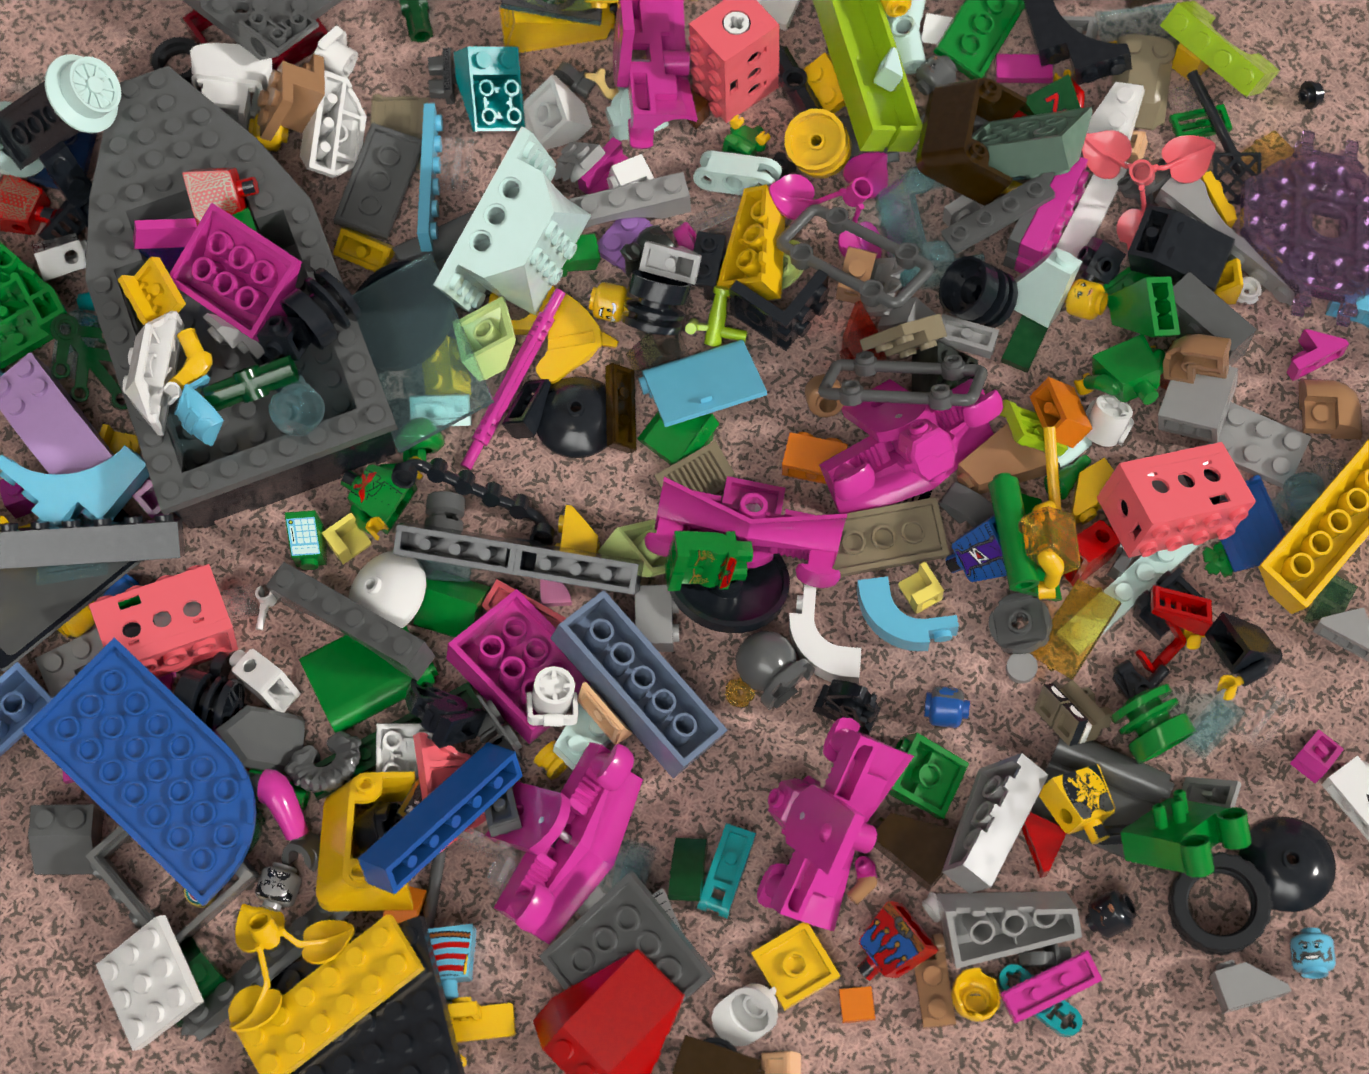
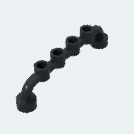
[391,458,555,545]

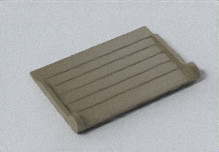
[370,94,428,170]

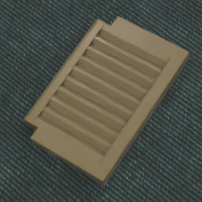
[654,440,735,495]

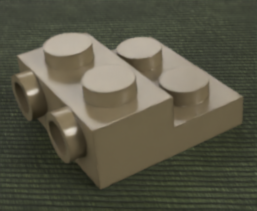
[860,313,947,359]

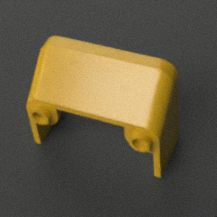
[316,772,416,912]

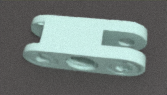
[693,151,782,195]

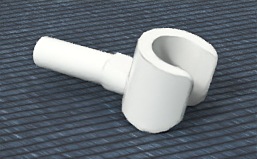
[255,586,277,631]

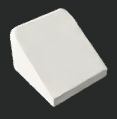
[921,13,953,44]

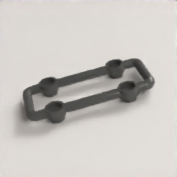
[776,204,934,309]
[818,351,988,411]

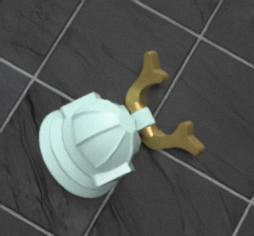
[584,55,669,141]

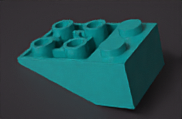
[454,46,525,132]

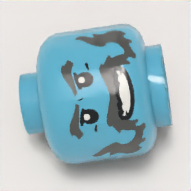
[1290,927,1336,979]

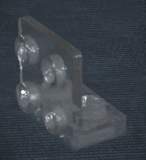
[457,828,520,897]

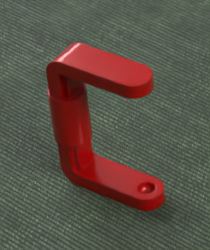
[1135,620,1186,673]

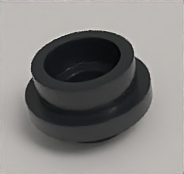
[1298,81,1324,109]

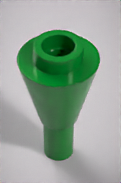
[1044,454,1091,500]

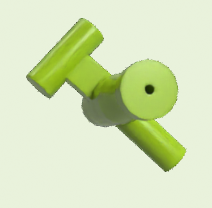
[685,286,747,347]

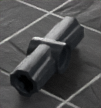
[778,45,823,115]

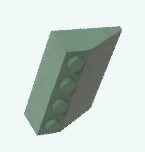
[972,107,1093,179]

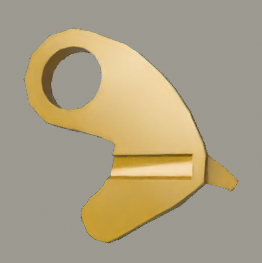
[488,286,619,384]

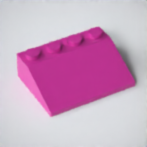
[169,203,302,342]
[446,589,591,745]

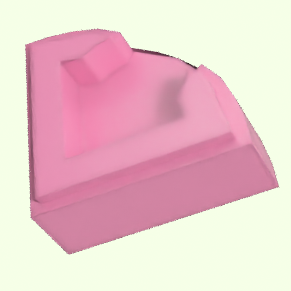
[540,579,572,607]

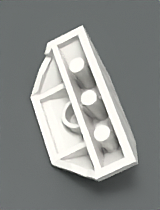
[300,70,366,178]
[123,311,185,436]

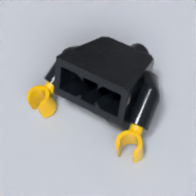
[1184,612,1283,701]

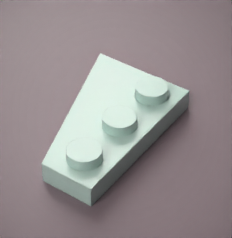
[553,685,611,770]

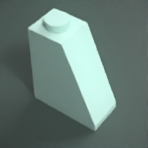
[1014,247,1082,328]

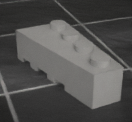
[942,753,1049,894]
[936,891,1082,969]

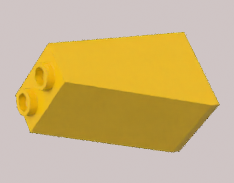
[499,0,615,53]

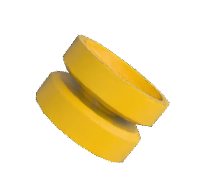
[784,109,852,179]

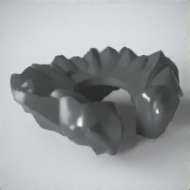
[284,731,362,793]

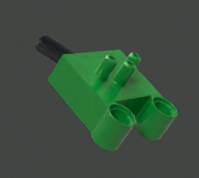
[1099,789,1251,878]

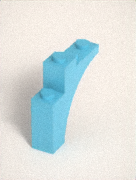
[0,445,149,526]

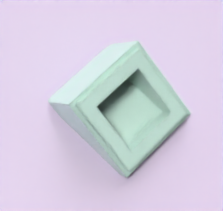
[874,47,903,92]

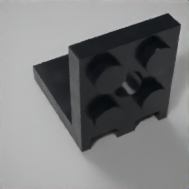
[730,269,830,351]

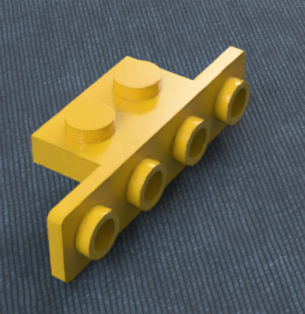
[447,997,516,1043]

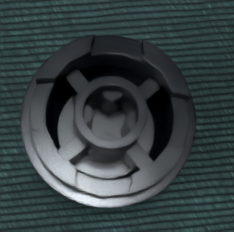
[355,801,402,854]

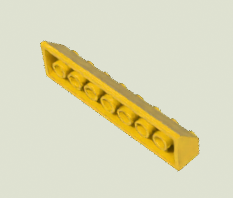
[1258,438,1369,614]

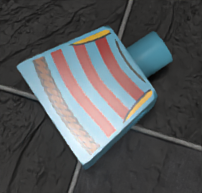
[428,924,476,1003]

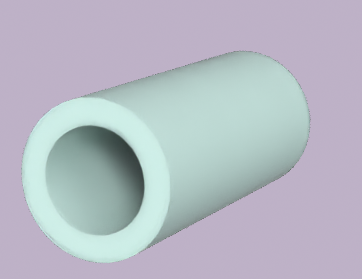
[1058,436,1092,470]

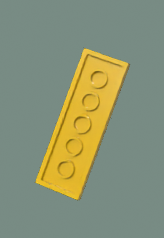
[236,914,425,1074]

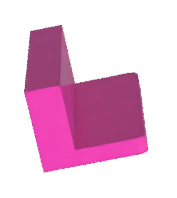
[578,137,629,195]

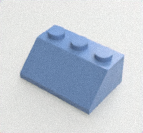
[0,662,53,757]

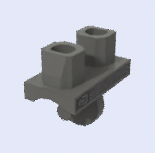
[428,47,459,104]

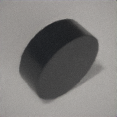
[209,652,232,680]

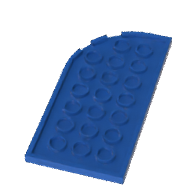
[22,638,256,906]

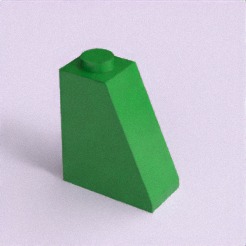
[1108,277,1180,337]

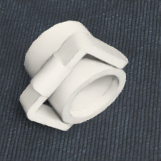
[314,26,358,78]
[1086,394,1134,447]
[526,666,578,726]

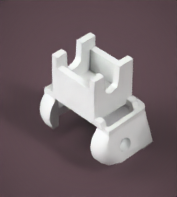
[190,43,272,131]

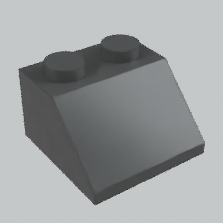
[28,804,104,875]

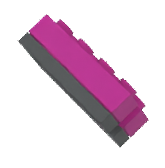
[1003,157,1089,273]

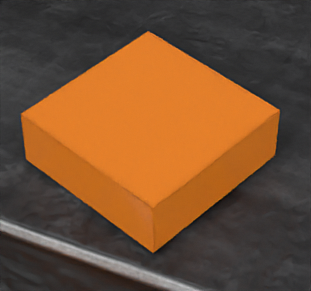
[839,986,875,1024]

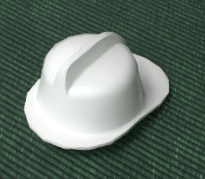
[712,983,778,1046]

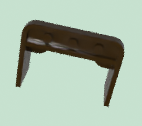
[915,77,1027,206]

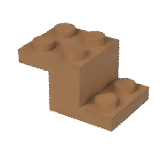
[257,54,325,141]

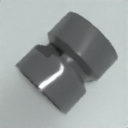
[424,491,466,531]

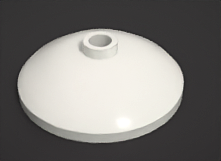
[349,551,426,628]

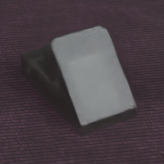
[626,333,690,380]

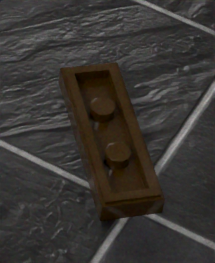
[605,363,637,453]

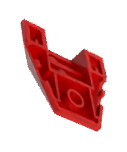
[533,949,685,1074]

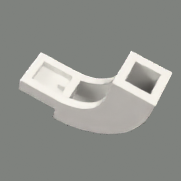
[789,585,861,684]

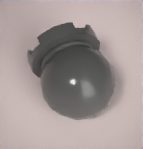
[735,631,815,711]

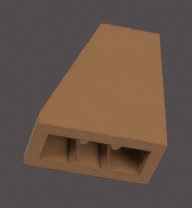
[956,423,1047,494]

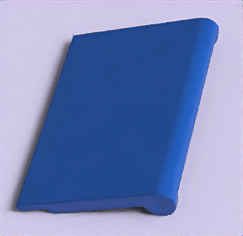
[1220,475,1286,572]

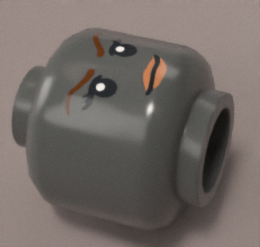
[915,55,957,96]

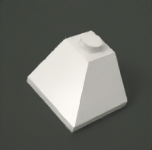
[523,75,592,150]

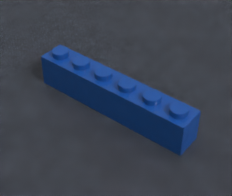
[358,742,523,895]

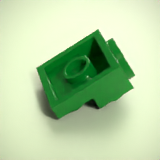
[888,733,969,820]

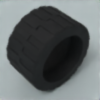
[1168,852,1273,956]

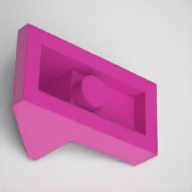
[1287,329,1349,381]
[1290,729,1344,784]

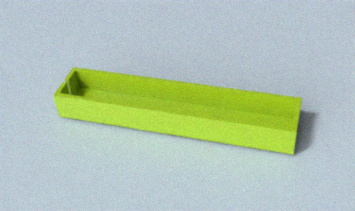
[813,0,923,152]

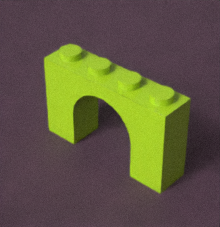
[1159,1,1280,97]

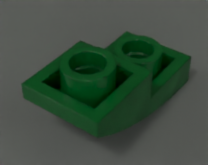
[668,838,708,901]

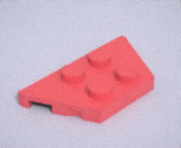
[413,732,486,853]

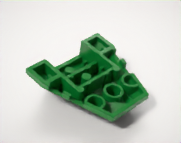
[0,242,68,369]

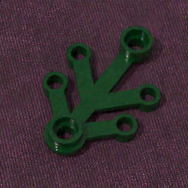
[50,314,127,411]

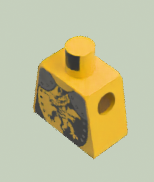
[1038,764,1115,845]

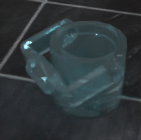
[1272,472,1325,526]

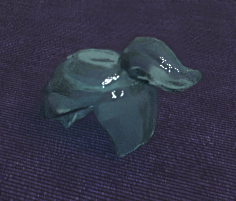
[269,375,325,437]

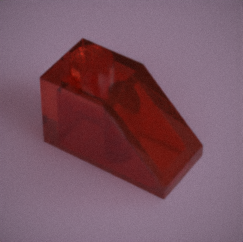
[839,300,886,373]

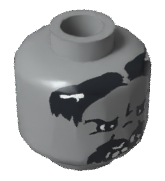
[255,862,302,912]

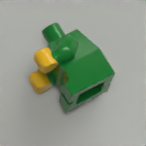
[722,114,770,156]

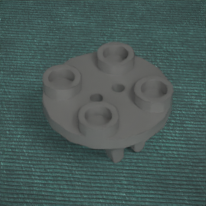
[1117,157,1172,206]

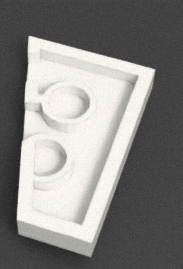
[1080,82,1145,158]

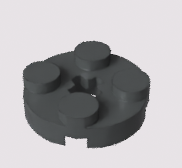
[989,593,1052,654]

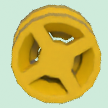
[534,740,569,780]

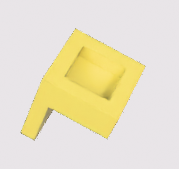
[322,513,372,565]
[898,562,944,614]

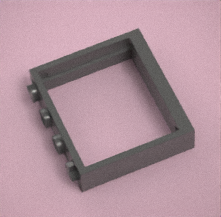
[85,826,260,947]

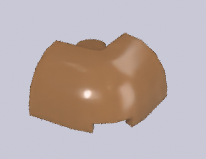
[1163,334,1232,384]
[1298,379,1362,440]

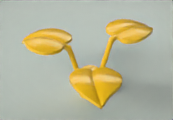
[228,904,355,1032]

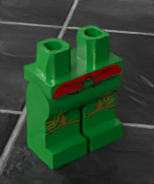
[665,531,753,591]

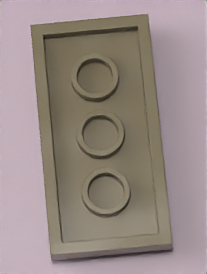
[832,497,950,577]

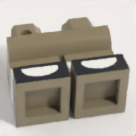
[1034,680,1114,746]

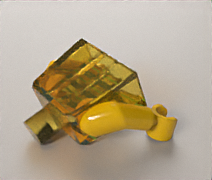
[1018,500,1081,599]

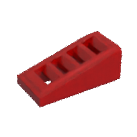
[1151,585,1212,636]

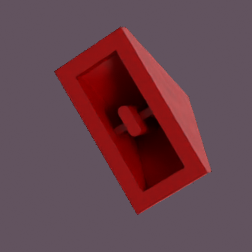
[1021,812,1067,878]

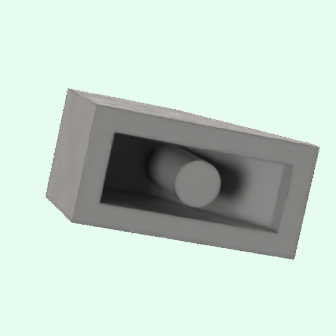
[1209,960,1291,1014]

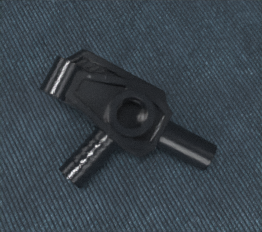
[1112,660,1170,701]

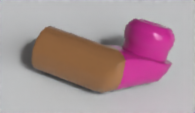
[846,856,878,905]

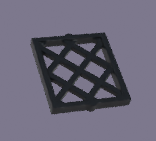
[1213,151,1262,205]

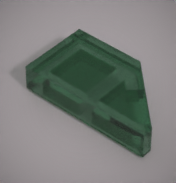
[1303,575,1358,623]

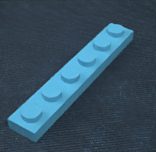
[417,103,443,252]

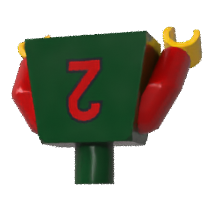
[1012,69,1085,118]

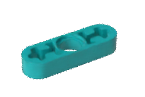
[998,964,1083,1038]

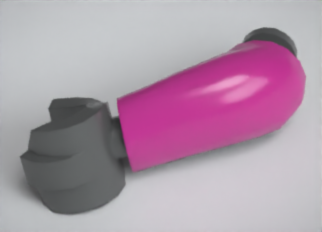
[247,769,321,872]

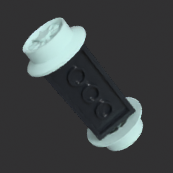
[0,54,121,178]

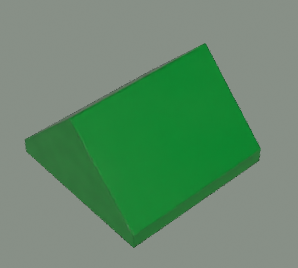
[414,570,491,638]

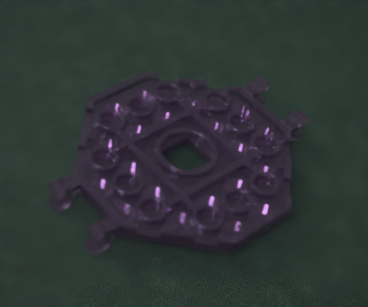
[1239,130,1369,327]

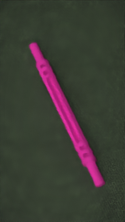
[460,289,566,470]

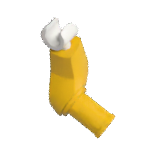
[158,328,213,405]

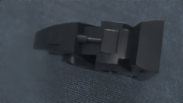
[405,679,487,748]
[812,679,881,736]

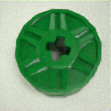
[1110,684,1197,764]

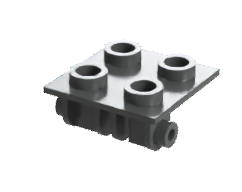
[477,695,523,760]

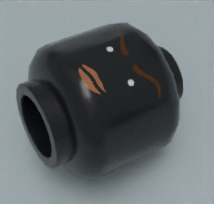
[1085,890,1137,938]

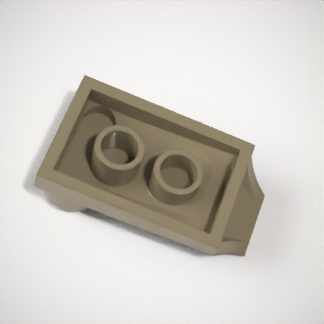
[1111,34,1175,131]

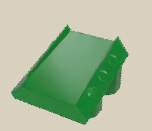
[637,411,719,465]

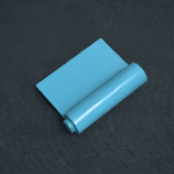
[638,339,767,427]

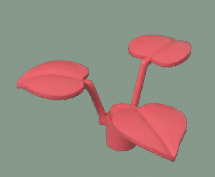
[1082,130,1216,250]

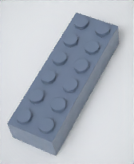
[550,590,727,779]

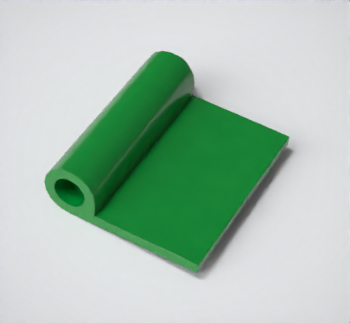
[988,473,1062,601]
[299,626,439,733]

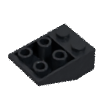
[1128,204,1235,292]

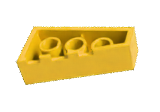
[716,184,785,300]

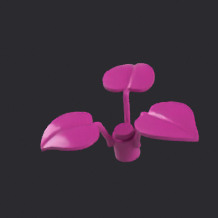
[769,152,888,259]

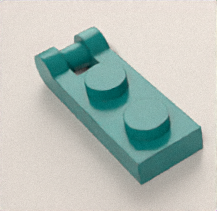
[697,823,756,919]

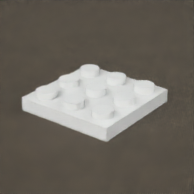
[96,915,204,1051]

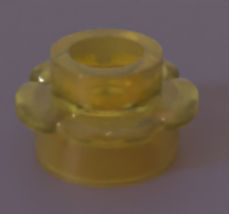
[725,678,755,708]

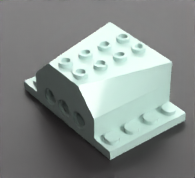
[433,126,591,316]

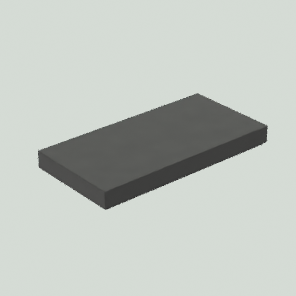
[333,123,422,241]

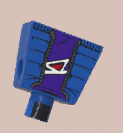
[946,515,1006,582]

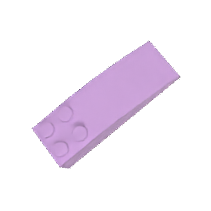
[0,352,114,518]

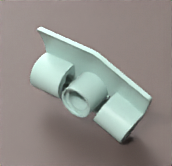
[885,0,926,74]

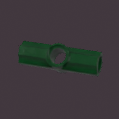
[399,0,433,43]
[202,355,300,411]

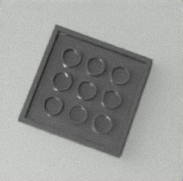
[539,872,715,1005]

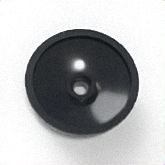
[537,376,607,458]
[1238,817,1336,912]

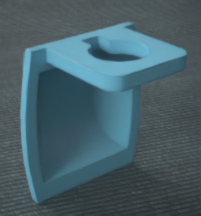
[174,375,224,446]

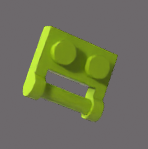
[1000,400,1068,457]

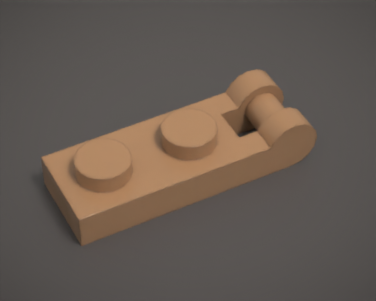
[914,933,956,1029]

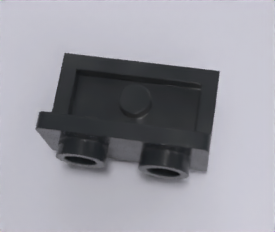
[691,231,727,301]
[1132,567,1204,641]

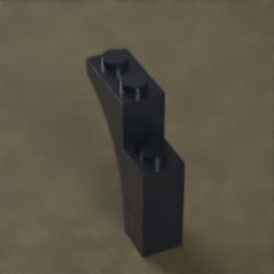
[1023,0,1132,85]

